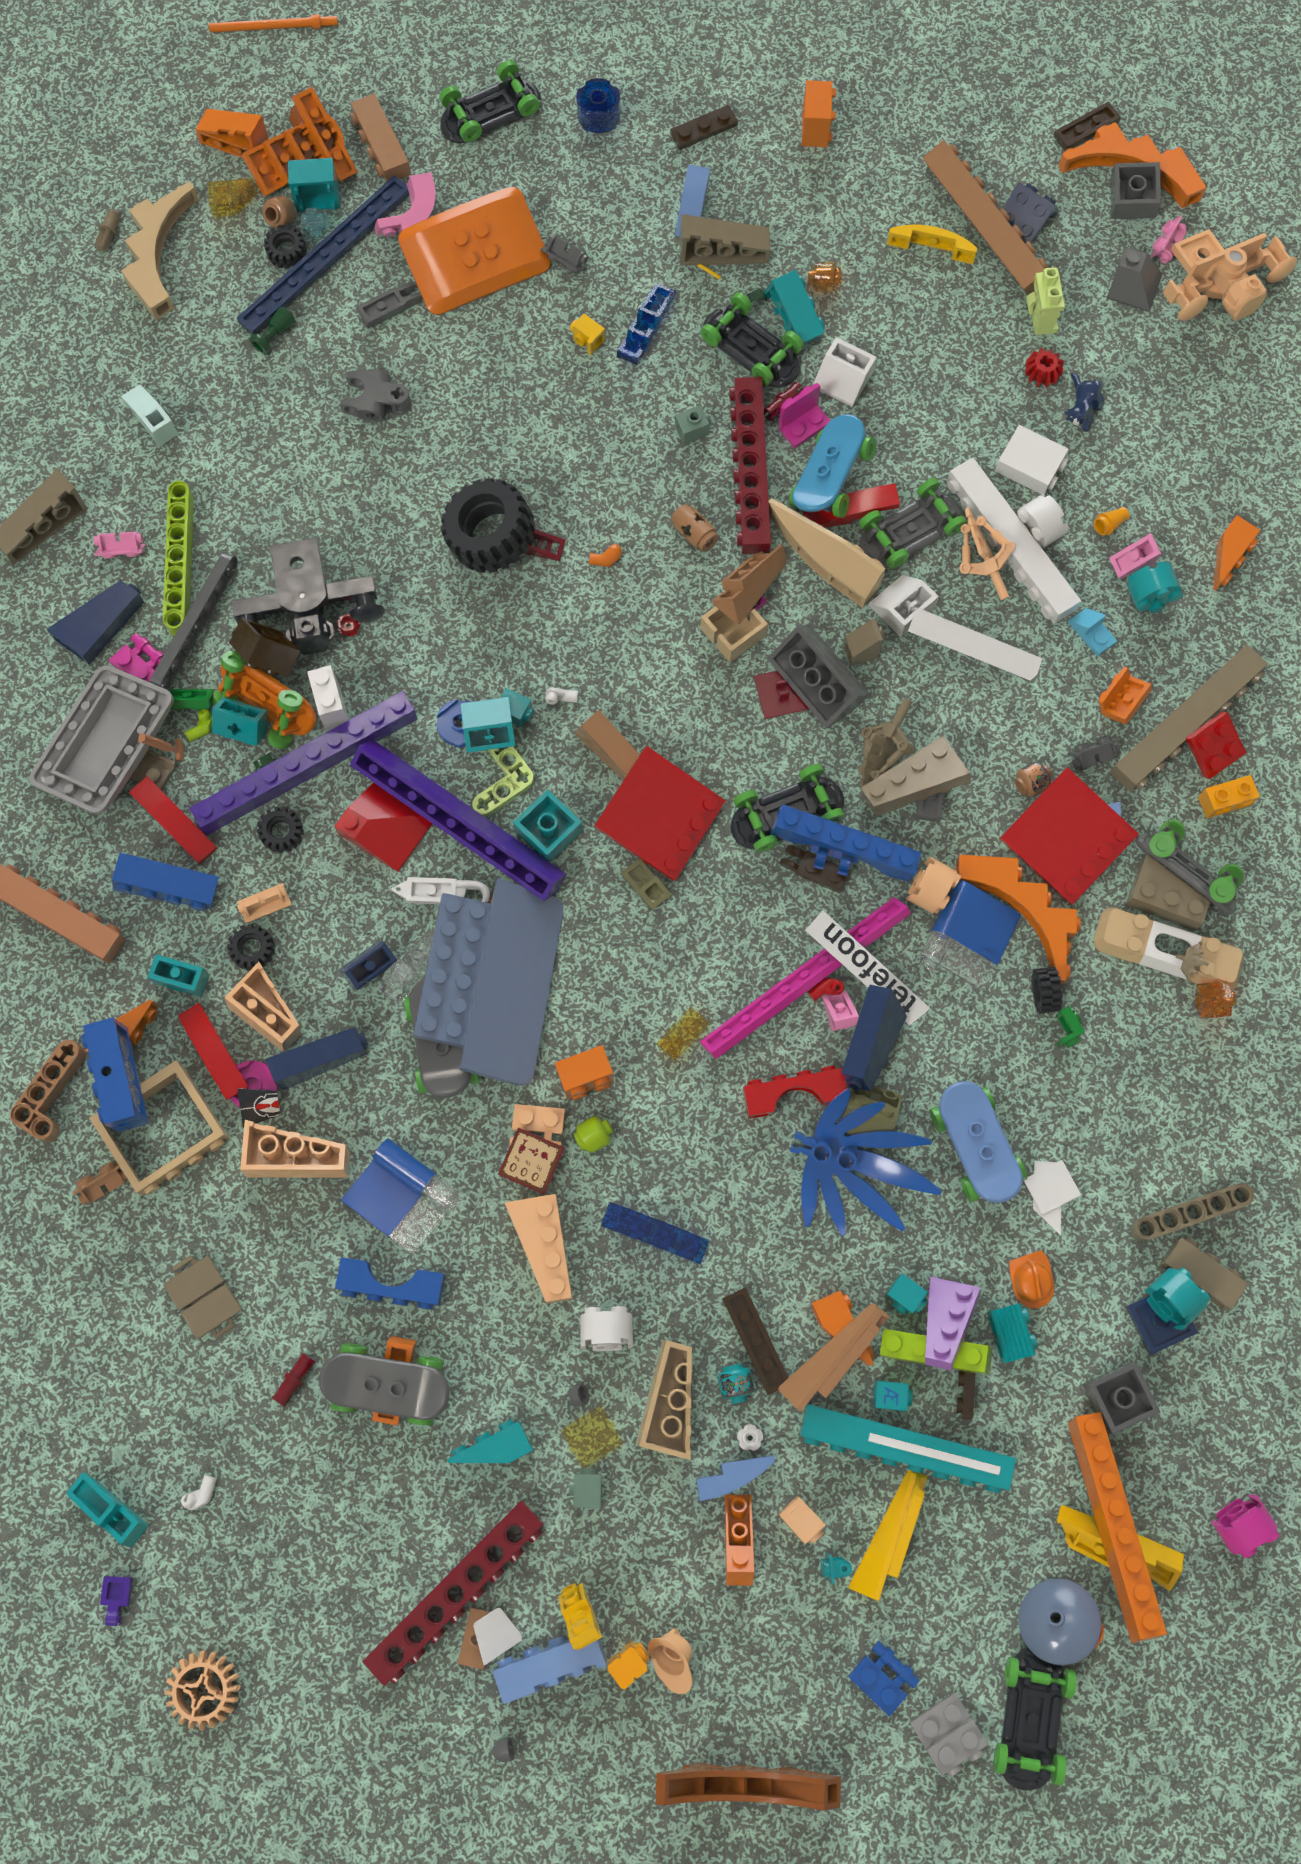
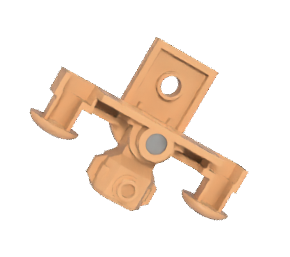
[1163,229,1297,321]

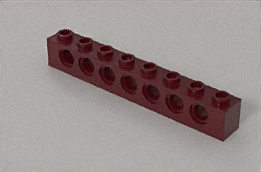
[729,377,771,554]
[362,1500,544,1686]

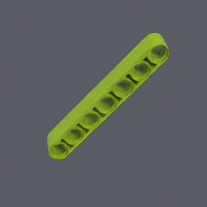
[163,480,194,636]

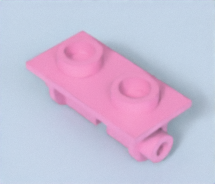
[1150,215,1187,264]
[94,531,146,558]

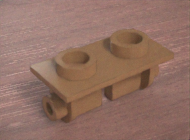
[73,1161,127,1205]

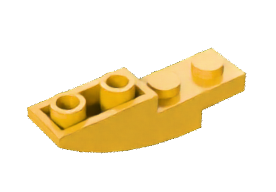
[558,1583,602,1651]

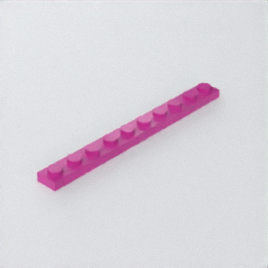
[700,897,911,1060]

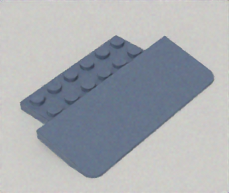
[412,878,563,1086]

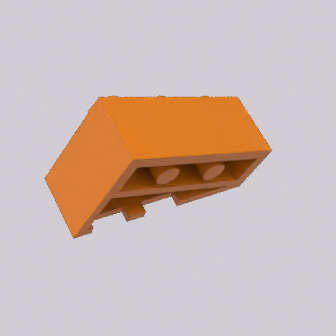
[195,109,269,158]

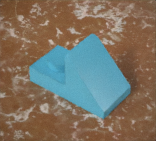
[1068,608,1117,657]

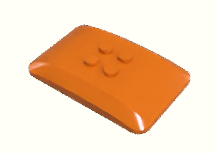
[398,187,550,315]

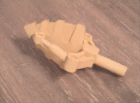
[959,508,1016,600]

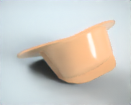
[648,1628,693,1694]

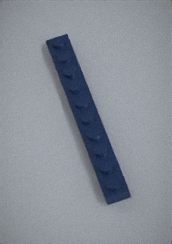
[237,175,409,335]

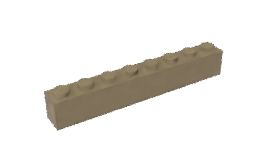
[1110,644,1268,793]

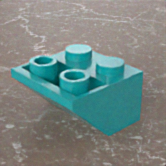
[461,697,516,753]

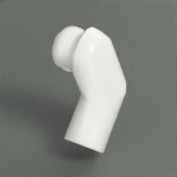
[545,687,579,705]
[181,1475,217,1510]

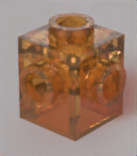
[1195,981,1236,1019]

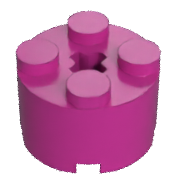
[1212,1495,1279,1558]

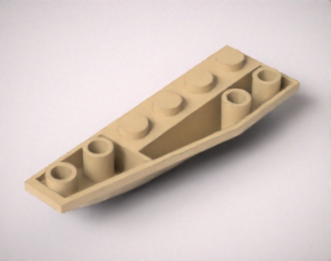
[769,498,885,608]

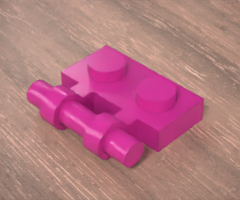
[108,633,164,682]

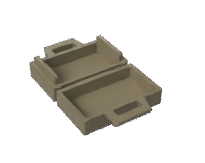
[163,1255,243,1339]

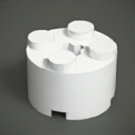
[1018,493,1069,549]
[580,1306,633,1351]

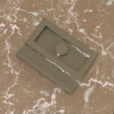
[129,749,177,791]

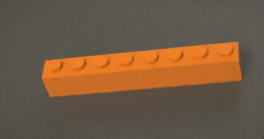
[1068,1412,1167,1644]

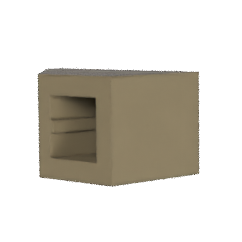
[843,619,885,666]

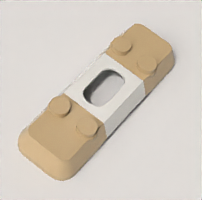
[1094,907,1244,993]

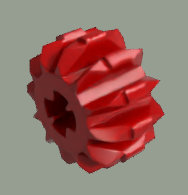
[1025,347,1064,388]

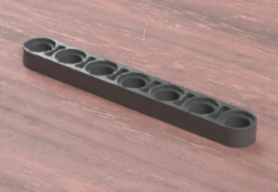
[150,552,238,690]

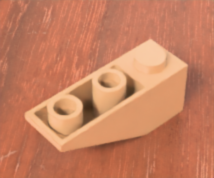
[778,1496,826,1544]

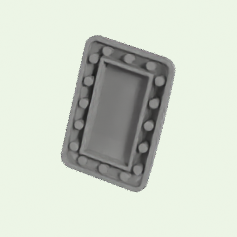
[30,665,173,814]

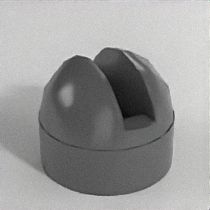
[566,1384,589,1407]
[492,1737,514,1762]

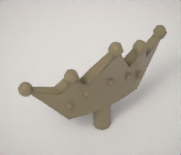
[1175,941,1209,984]

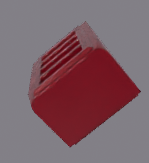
[525,529,566,561]

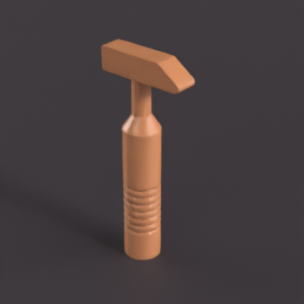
[138,733,184,762]

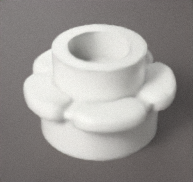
[737,1424,763,1451]

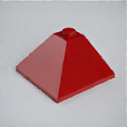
[334,782,433,872]

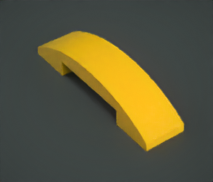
[887,225,977,264]

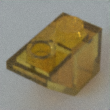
[207,178,256,218]

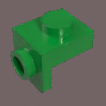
[1056,1006,1085,1048]

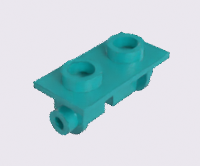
[821,1552,852,1584]

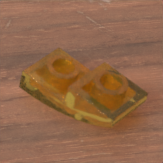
[656,1007,710,1061]

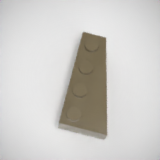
[679,214,771,265]

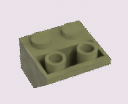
[842,1086,902,1134]

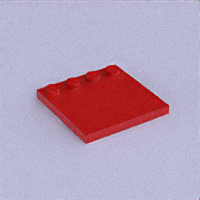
[593,746,726,881]
[999,767,1139,905]

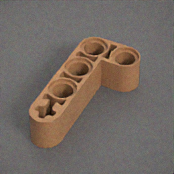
[10,1040,86,1142]

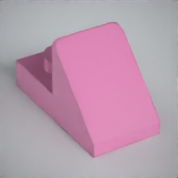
[1109,533,1162,579]
[822,990,859,1031]

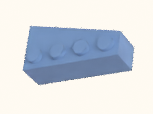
[492,1635,607,1704]

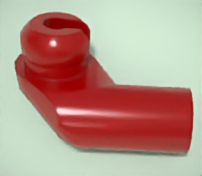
[807,978,845,1002]

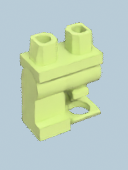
[1026,267,1065,335]

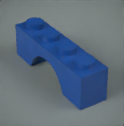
[335,1257,446,1310]

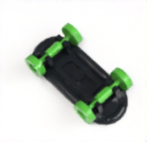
[439,60,541,144]
[700,292,804,388]
[731,764,845,853]
[993,1647,1076,1791]

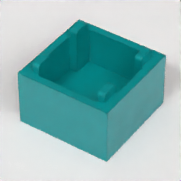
[288,158,341,212]

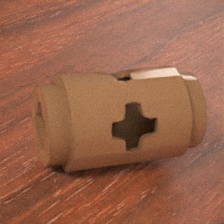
[671,504,719,552]

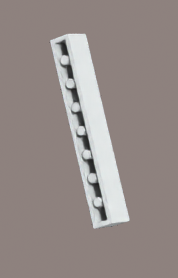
[947,458,1081,624]

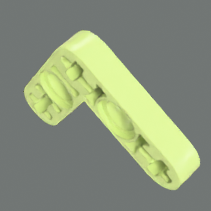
[472,746,534,817]

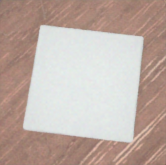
[1024,1160,1081,1215]

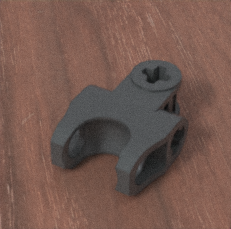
[340,369,412,422]

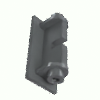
[540,234,588,273]
[1068,735,1121,770]

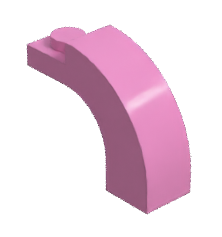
[374,172,436,237]

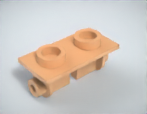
[237,883,292,924]

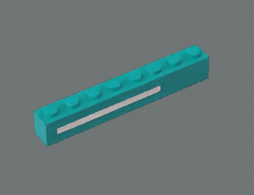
[799,1404,1016,1494]

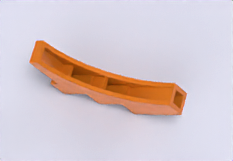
[1058,122,1207,208]
[956,854,1081,985]

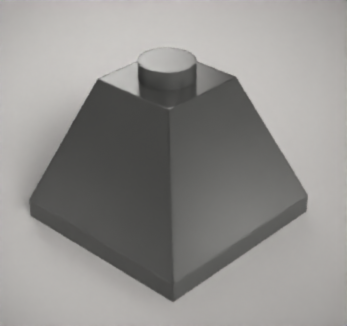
[1107,247,1162,312]

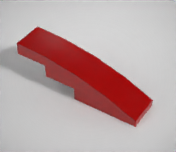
[802,483,900,528]
[129,776,218,865]
[177,1002,249,1100]

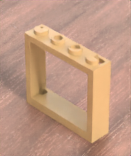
[89,1060,229,1196]

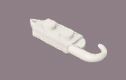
[391,877,490,904]

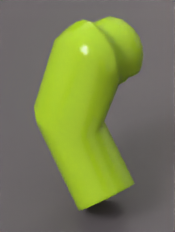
[185,709,212,742]

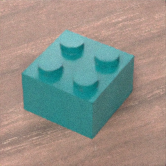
[513,789,583,862]

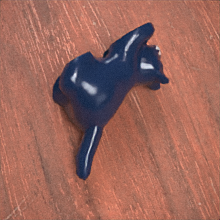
[1064,372,1105,432]

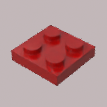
[1185,712,1246,779]

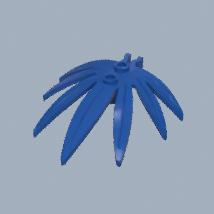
[790,1089,941,1236]

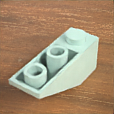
[121,385,178,447]

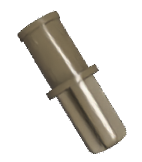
[94,209,121,252]

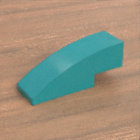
[66,1472,149,1548]

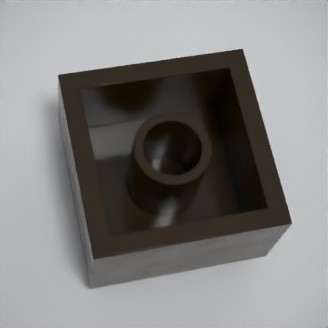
[229,618,300,676]

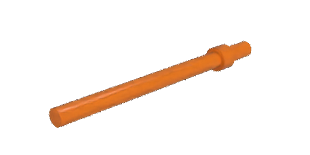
[209,14,338,33]

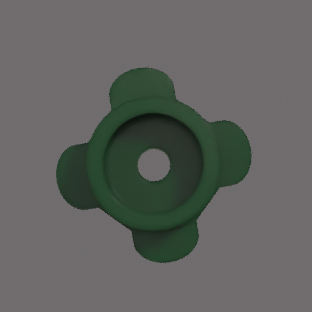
[253,753,276,771]

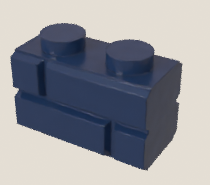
[339,940,398,990]

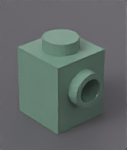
[675,405,711,444]
[569,1468,602,1508]

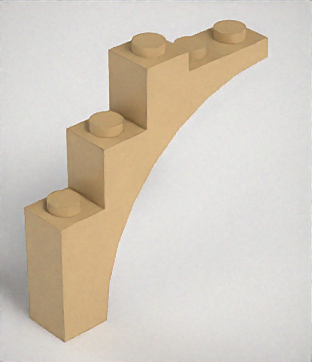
[121,181,199,320]

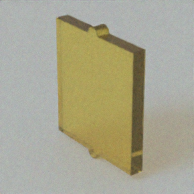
[561,1406,623,1468]

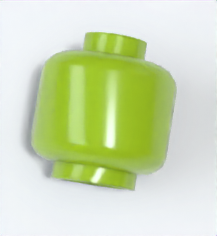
[574,1115,613,1153]

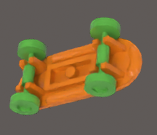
[212,651,317,749]

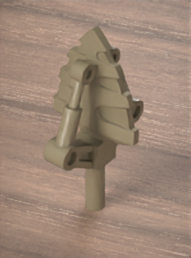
[858,698,914,789]

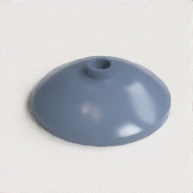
[1018,1579,1102,1665]

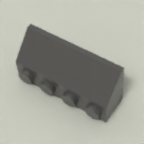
[767,625,870,729]

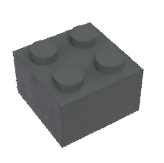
[1110,162,1161,219]
[1082,1362,1160,1434]

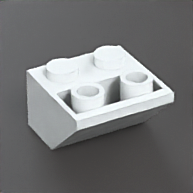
[813,337,877,407]
[869,575,939,637]

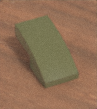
[620,859,671,910]

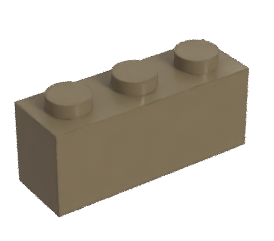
[1159,1237,1248,1311]

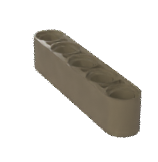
[1130,1183,1254,1242]

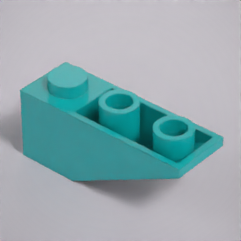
[447,1419,534,1463]

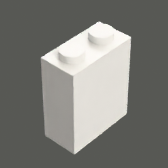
[995,425,1069,494]
[307,665,349,732]

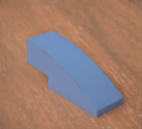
[675,164,710,237]
[696,1455,775,1501]

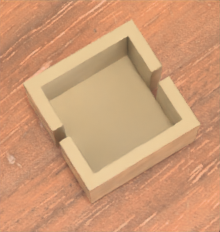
[700,606,768,663]

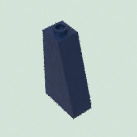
[47,580,144,665]
[841,984,907,1091]
[265,1027,369,1090]

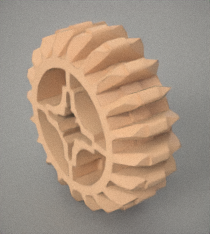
[164,1650,241,1730]

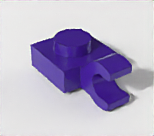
[100,1576,133,1626]

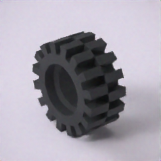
[264,224,307,269]
[257,806,304,853]
[227,924,275,971]
[1031,967,1063,1014]

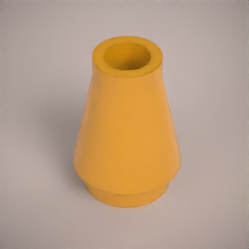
[1094,507,1129,535]

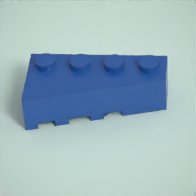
[112,852,219,911]

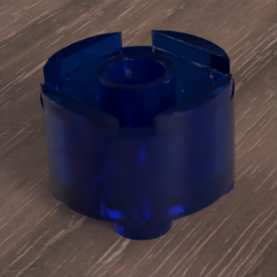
[576,78,620,133]

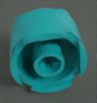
[1126,562,1183,614]
[1145,1268,1210,1330]

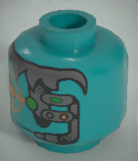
[717,1363,754,1404]

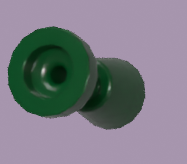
[249,306,296,355]

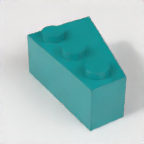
[764,269,825,346]

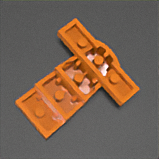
[241,87,358,197]

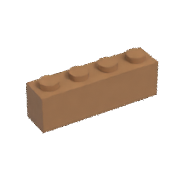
[350,93,411,182]

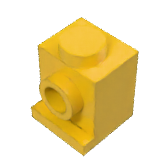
[569,314,605,355]

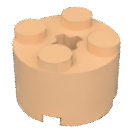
[906,856,961,914]

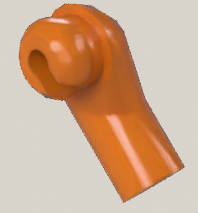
[589,544,622,567]

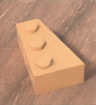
[224,962,301,1052]

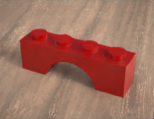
[742,1066,847,1119]

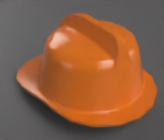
[1009,1250,1054,1309]

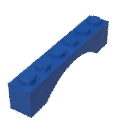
[770,804,922,882]

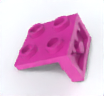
[778,383,830,449]

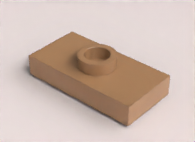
[457,1607,491,1670]

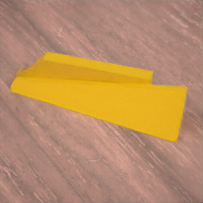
[848,1470,927,1601]
[1057,1505,1184,1591]

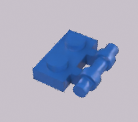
[848,1641,920,1717]

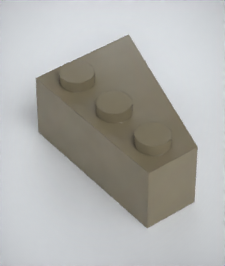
[1125,854,1210,931]

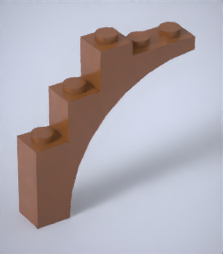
[655,1762,841,1811]

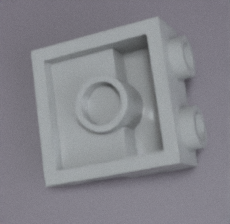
[909,1691,988,1777]

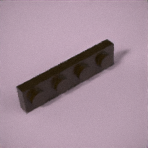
[722,1287,789,1395]

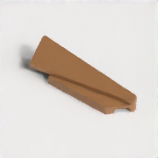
[712,545,787,624]
[778,1303,889,1412]

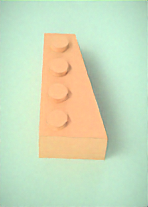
[240,1120,350,1178]
[505,1194,573,1304]

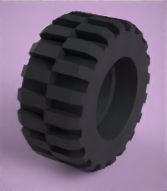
[441,478,535,573]

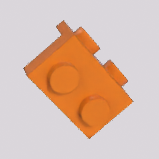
[1099,667,1152,725]

